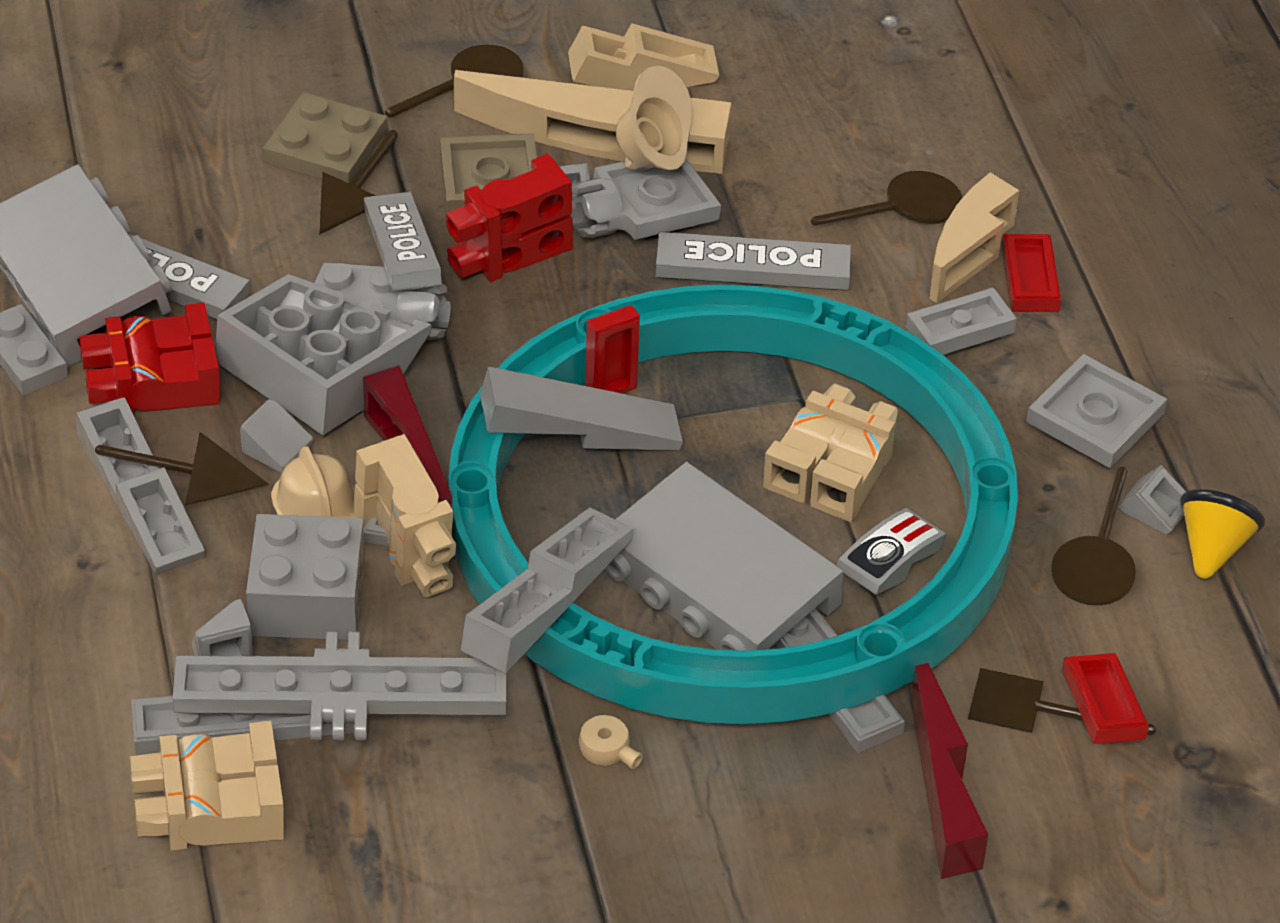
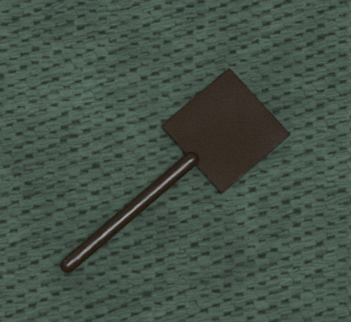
[968,668,1156,735]

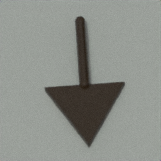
[319,130,398,235]
[95,432,268,506]

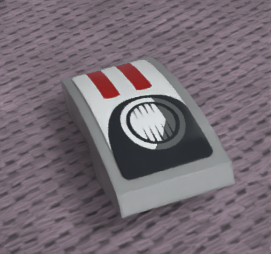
[836,508,947,595]

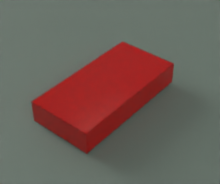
[1001,234,1061,312]
[585,305,640,393]
[1062,653,1149,744]

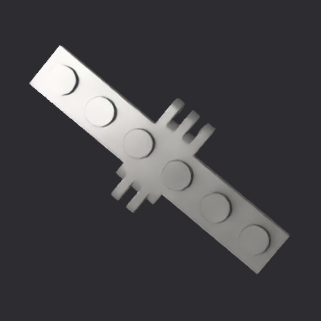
[172,631,507,740]

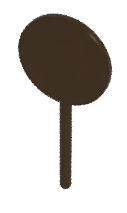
[385,45,524,117]
[810,171,962,226]
[1051,466,1136,605]

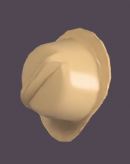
[616,65,692,171]
[271,446,364,530]

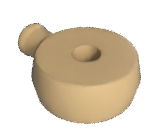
[578,715,643,769]

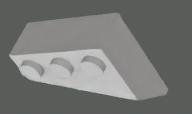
[215,274,431,435]

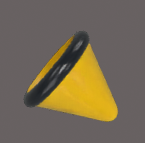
[1180,489,1265,579]

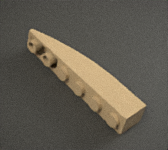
[454,70,731,174]

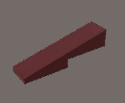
[363,365,452,536]
[911,663,988,879]

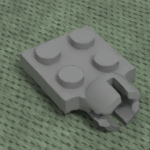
[570,158,721,240]
[315,263,451,341]

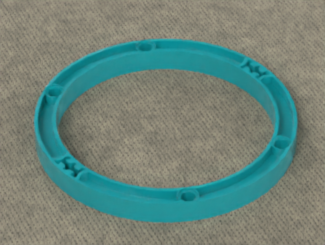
[448,285,1018,724]

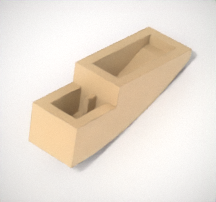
[568,23,719,90]
[929,172,1020,303]

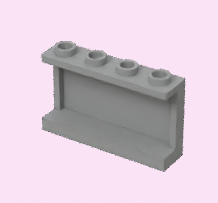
[0,164,172,368]
[604,461,843,651]

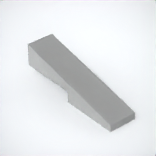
[480,366,683,450]
[76,397,205,574]
[461,507,634,674]

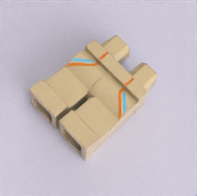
[763,383,898,523]
[354,434,456,597]
[130,720,284,851]

